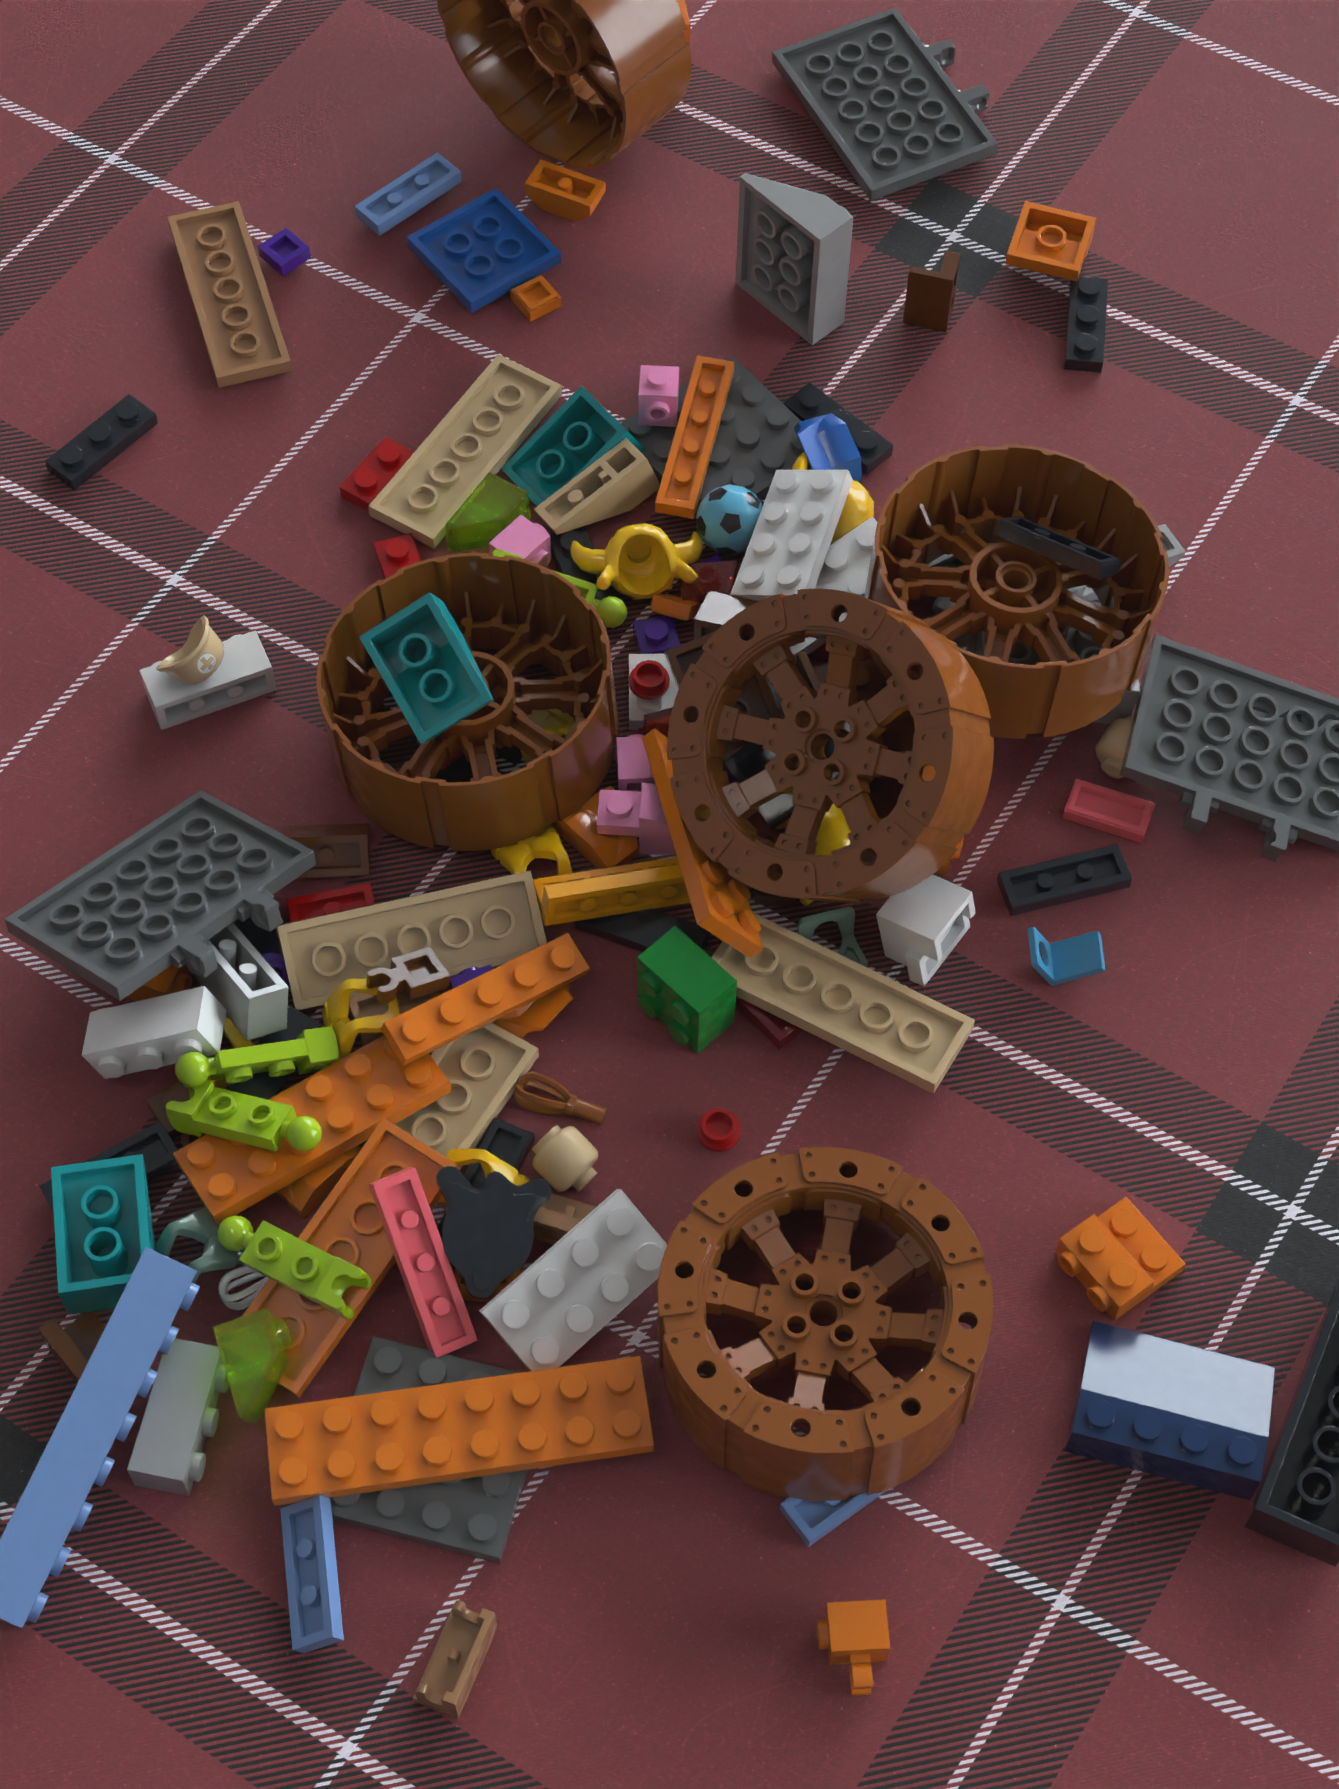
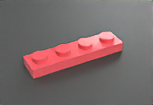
[368,1167,478,1358]

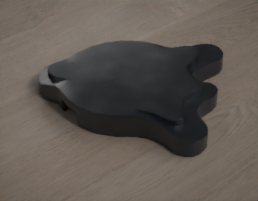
[436,1166,551,1299]

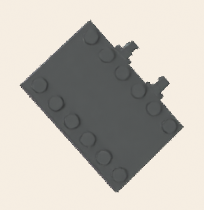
[772,7,998,201]
[1120,635,1339,862]
[5,790,316,1001]

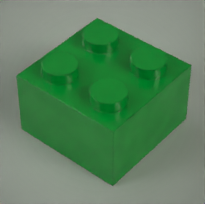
[637,926,737,1054]

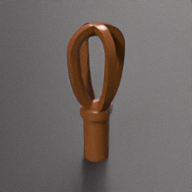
[515,1072,607,1125]

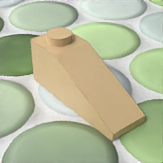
[534,438,660,535]

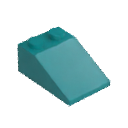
[501,385,646,506]
[359,592,494,745]
[51,1154,156,1315]

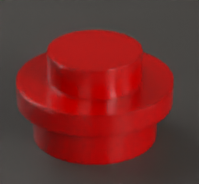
[629,660,670,700]
[697,1108,741,1152]

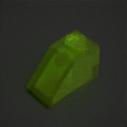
[445,472,531,552]
[213,1308,292,1425]

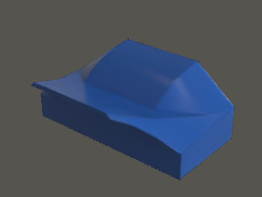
[794,413,862,483]

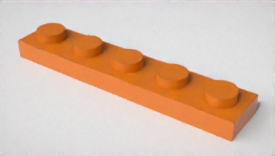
[655,355,734,519]
[381,933,590,1066]

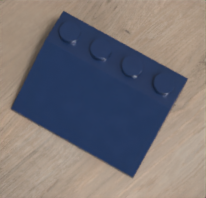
[1065,1321,1275,1500]

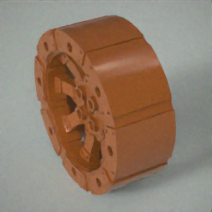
[437,0,692,169]
[864,444,1169,739]
[316,553,619,851]
[667,588,994,903]
[658,1147,993,1502]

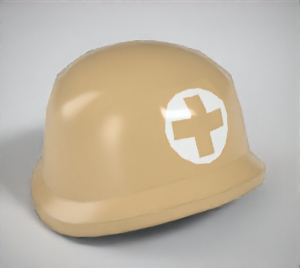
[156,615,224,685]

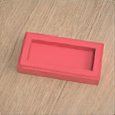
[1062,778,1155,843]

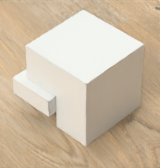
[876,874,976,986]

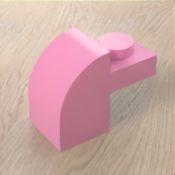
[597,783,676,855]

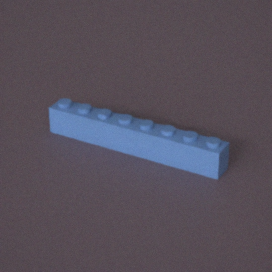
[0,1247,200,1629]

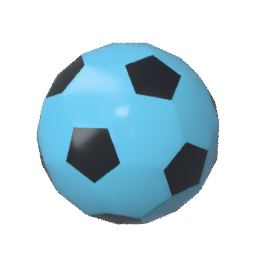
[696,484,763,555]

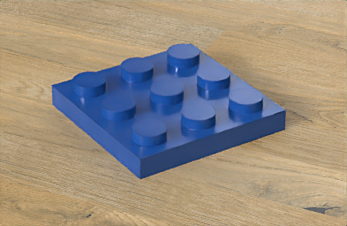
[407,188,561,313]

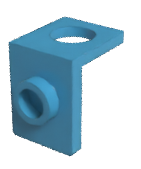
[1028,927,1105,986]

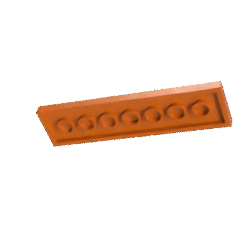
[264,1356,654,1506]

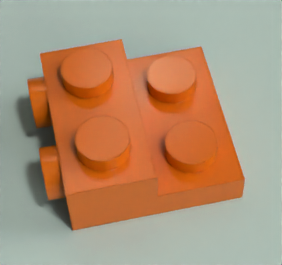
[1005,201,1096,281]
[1055,1197,1186,1321]

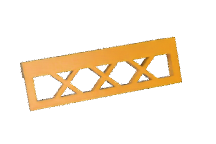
[533,857,691,926]

